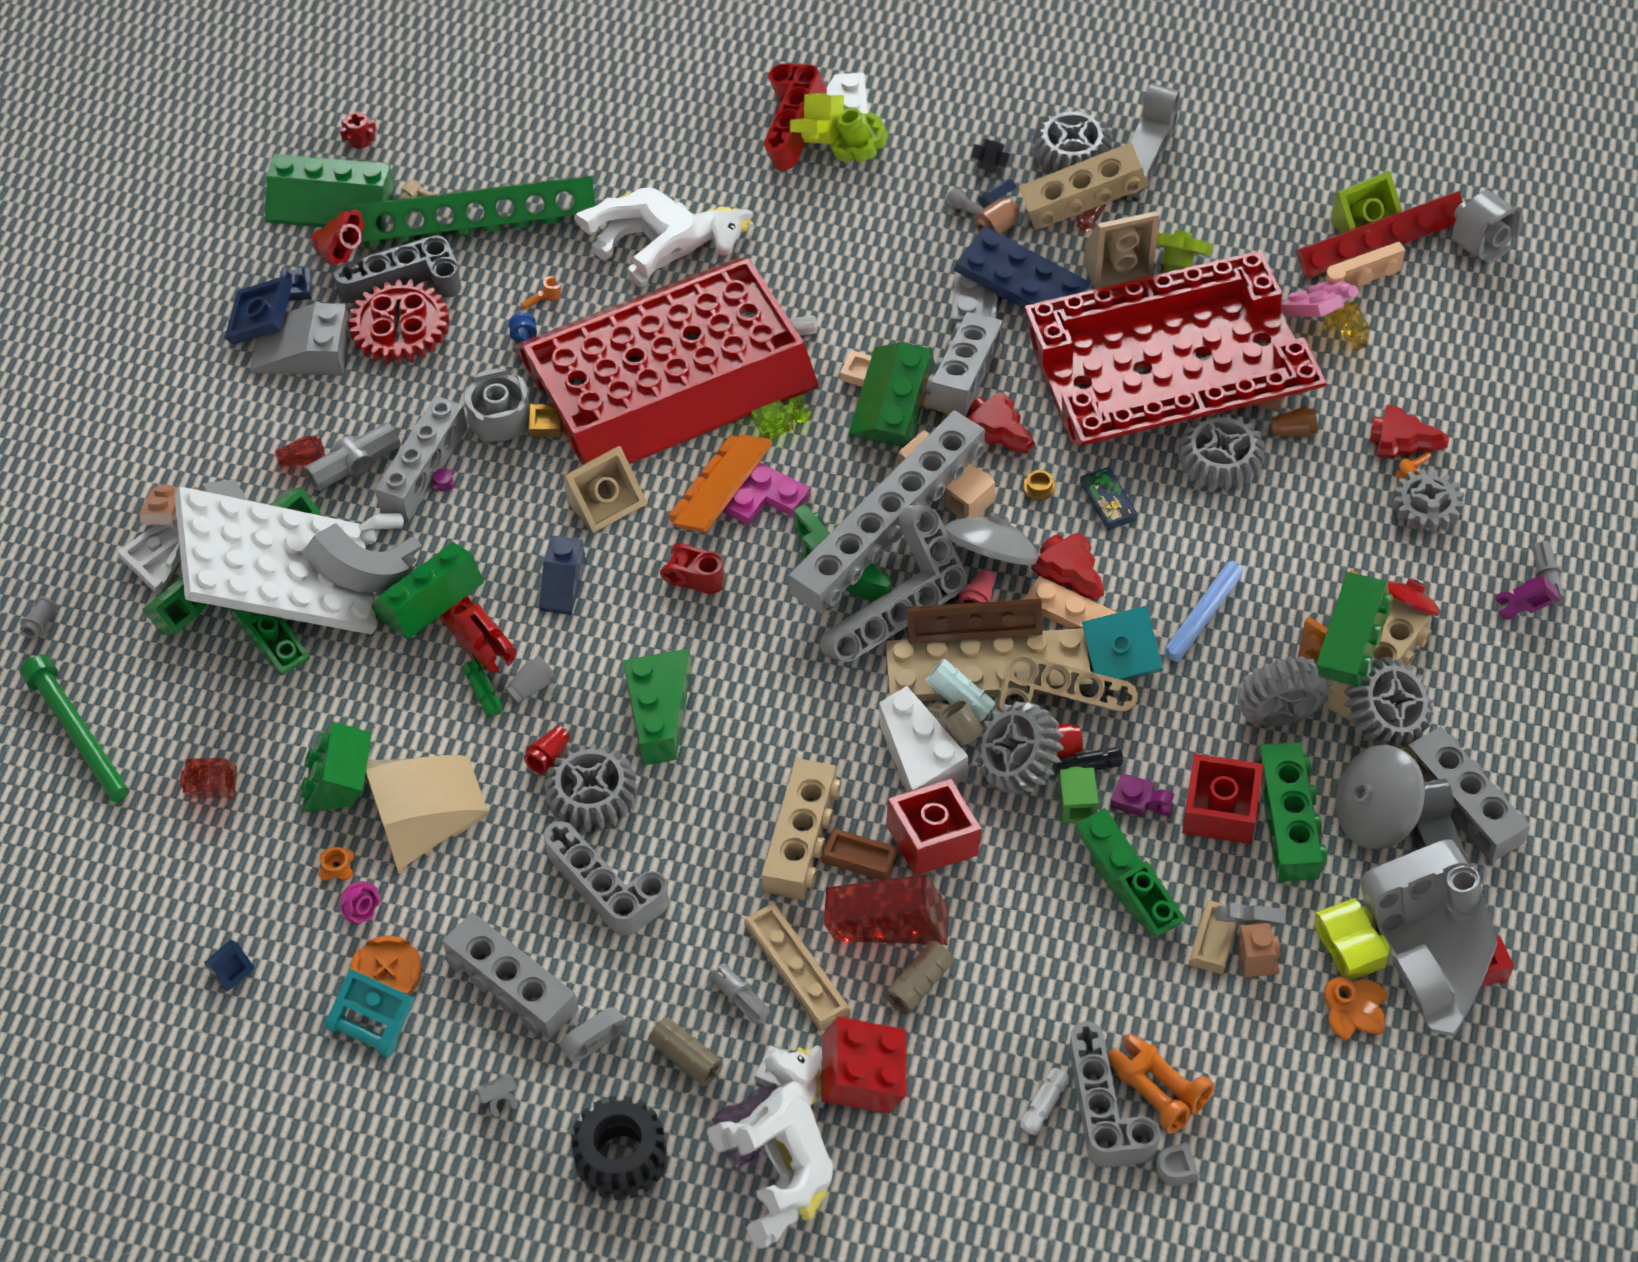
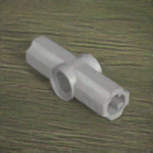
[304,422,401,491]

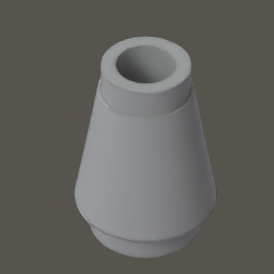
[504,656,555,704]

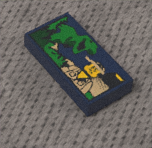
[1080,466,1137,531]

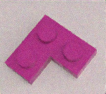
[722,462,811,526]

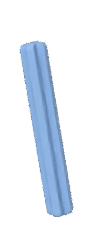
[1164,561,1243,662]

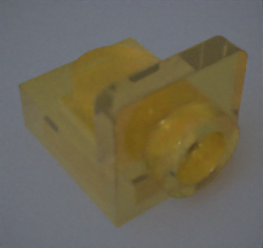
[1323,301,1370,351]

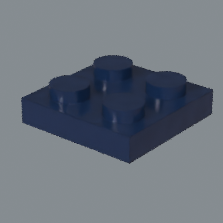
[224,276,293,345]

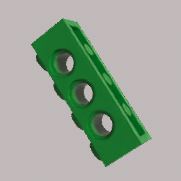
[1257,742,1327,882]

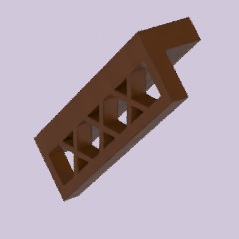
[907,599,1043,643]

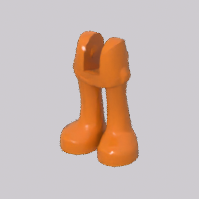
[1107,1033,1216,1134]

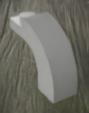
[301,523,422,593]

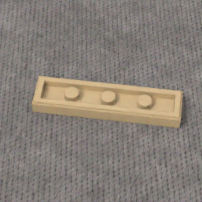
[744,902,850,1031]

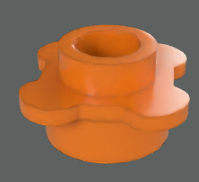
[318,847,355,881]

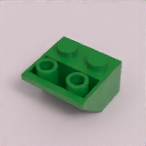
[299,721,372,812]

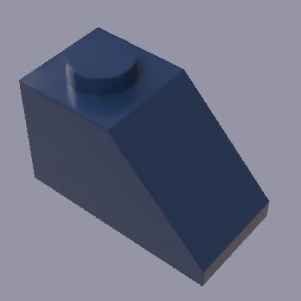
[539,535,586,615]

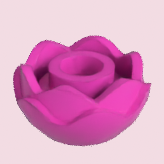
[340,881,381,924]

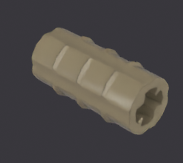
[885,941,954,1014]
[648,1017,723,1087]

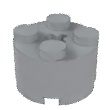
[1451,189,1523,263]
[464,368,530,443]

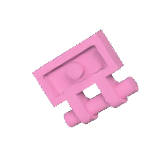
[1281,282,1358,317]

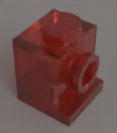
[180,758,237,799]

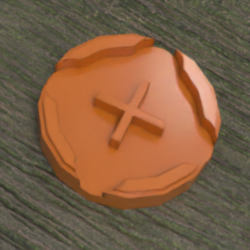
[350,935,423,995]

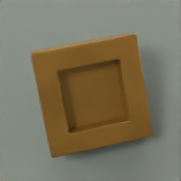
[529,404,562,437]

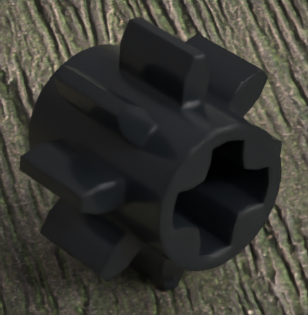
[971,138,1010,173]

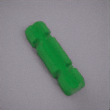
[463,659,503,718]

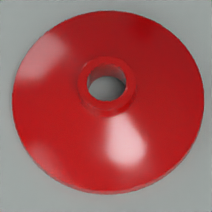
[1387,578,1441,616]

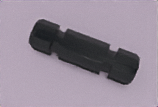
[1056,747,1123,775]

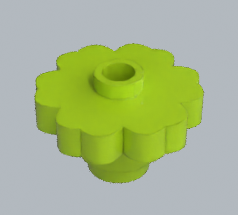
[829,108,889,163]
[1156,230,1213,273]

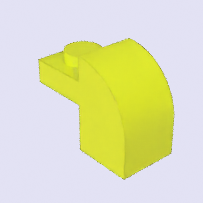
[790,93,844,144]

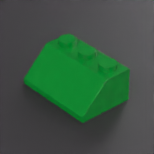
[848,342,935,448]
[371,542,484,640]

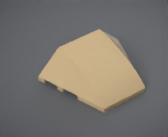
[365,755,489,874]

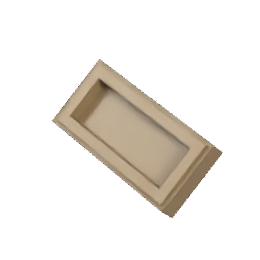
[1188,900,1238,975]

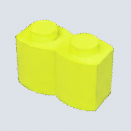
[1314,898,1390,981]

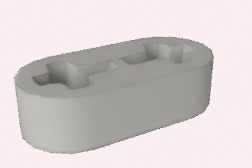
[560,1007,627,1062]

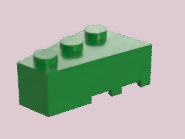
[1316,571,1393,687]
[623,648,692,766]

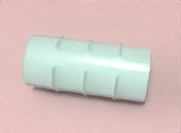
[925,658,996,722]

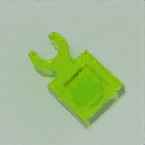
[751,396,811,439]

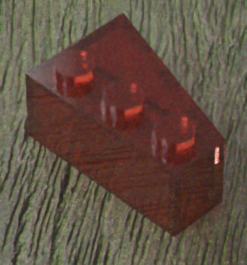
[824,874,949,945]

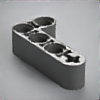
[334,236,462,304]
[1410,778,1484,897]

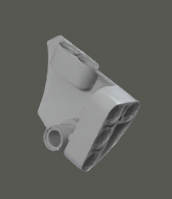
[1360,840,1497,1036]

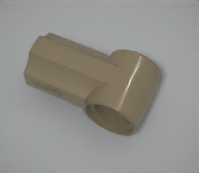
[928,700,983,746]

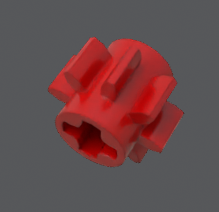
[339,112,377,149]

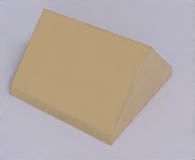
[563,446,648,533]

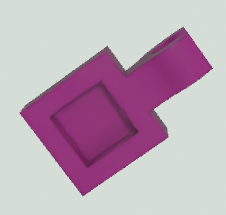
[1495,575,1560,620]
[1110,773,1174,817]

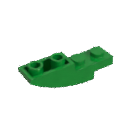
[794,504,893,602]
[229,608,310,676]
[1074,808,1186,938]

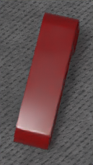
[764,63,828,171]

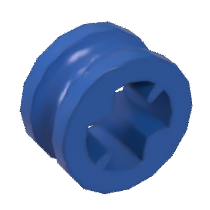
[508,313,537,342]

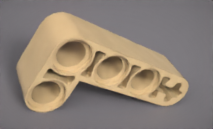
[997,655,1138,712]

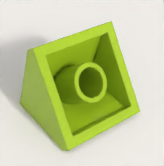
[1331,171,1403,233]

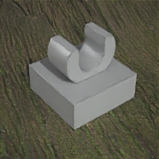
[474,1074,518,1117]

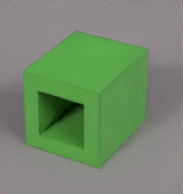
[1058,766,1098,823]

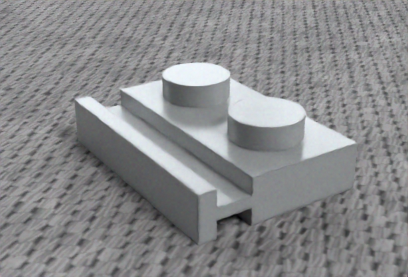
[950,272,998,327]

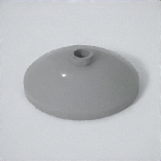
[944,513,1039,565]
[1336,745,1425,850]

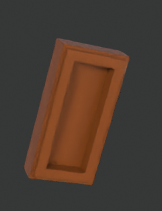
[821,828,899,882]

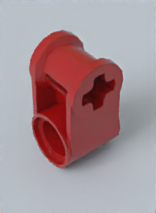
[660,543,726,594]

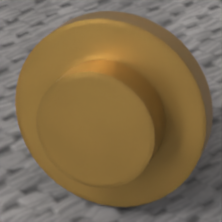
[1023,470,1056,501]

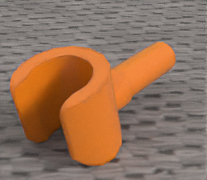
[520,276,561,310]
[1396,451,1432,479]

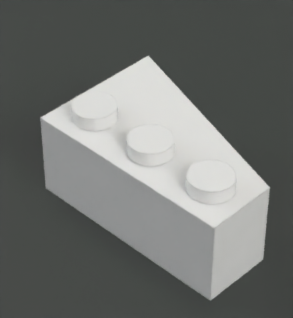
[879,686,968,793]

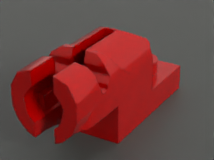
[440,596,517,673]

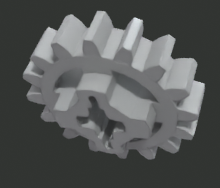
[1392,468,1464,534]

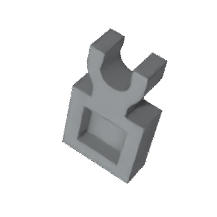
[1216,902,1286,930]

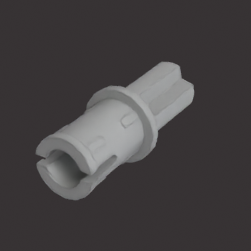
[1532,541,1565,605]
[710,963,770,1024]

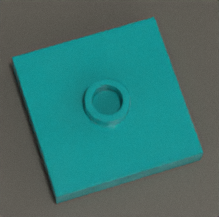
[1082,605,1164,686]

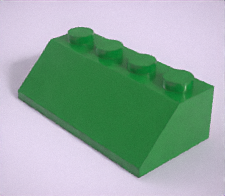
[265,154,395,231]

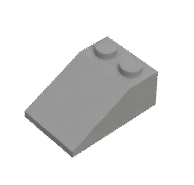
[250,303,350,375]

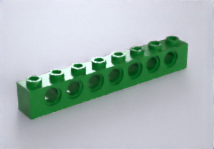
[351,175,596,247]

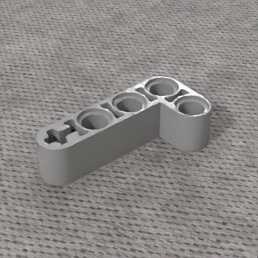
[1127,83,1180,199]
[544,821,669,936]
[1069,1021,1160,1168]

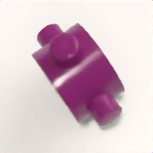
[432,468,455,491]

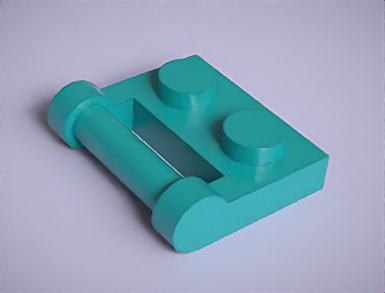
[325,969,416,1058]

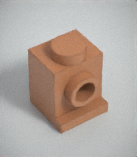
[1237,923,1280,978]

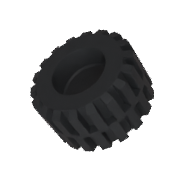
[571,1096,667,1200]

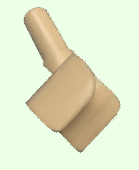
[401,179,437,199]

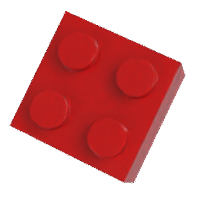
[1182,753,1263,844]
[886,779,981,876]
[821,1016,906,1114]

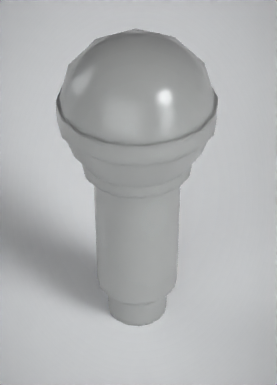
[947,188,984,216]

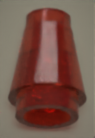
[275,434,325,468]

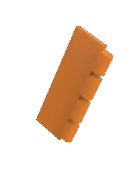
[668,434,773,533]

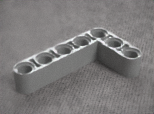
[820,505,967,662]

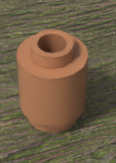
[975,197,1020,234]

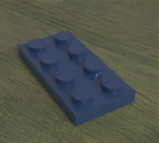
[954,226,1091,309]

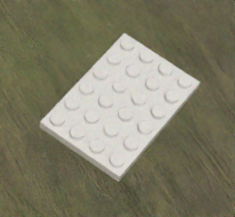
[174,486,377,635]

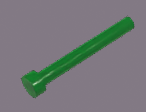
[20,654,129,802]

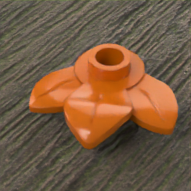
[1323,977,1389,1041]

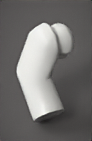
[358,513,403,545]

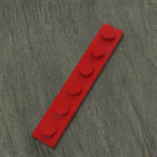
[1295,191,1463,279]

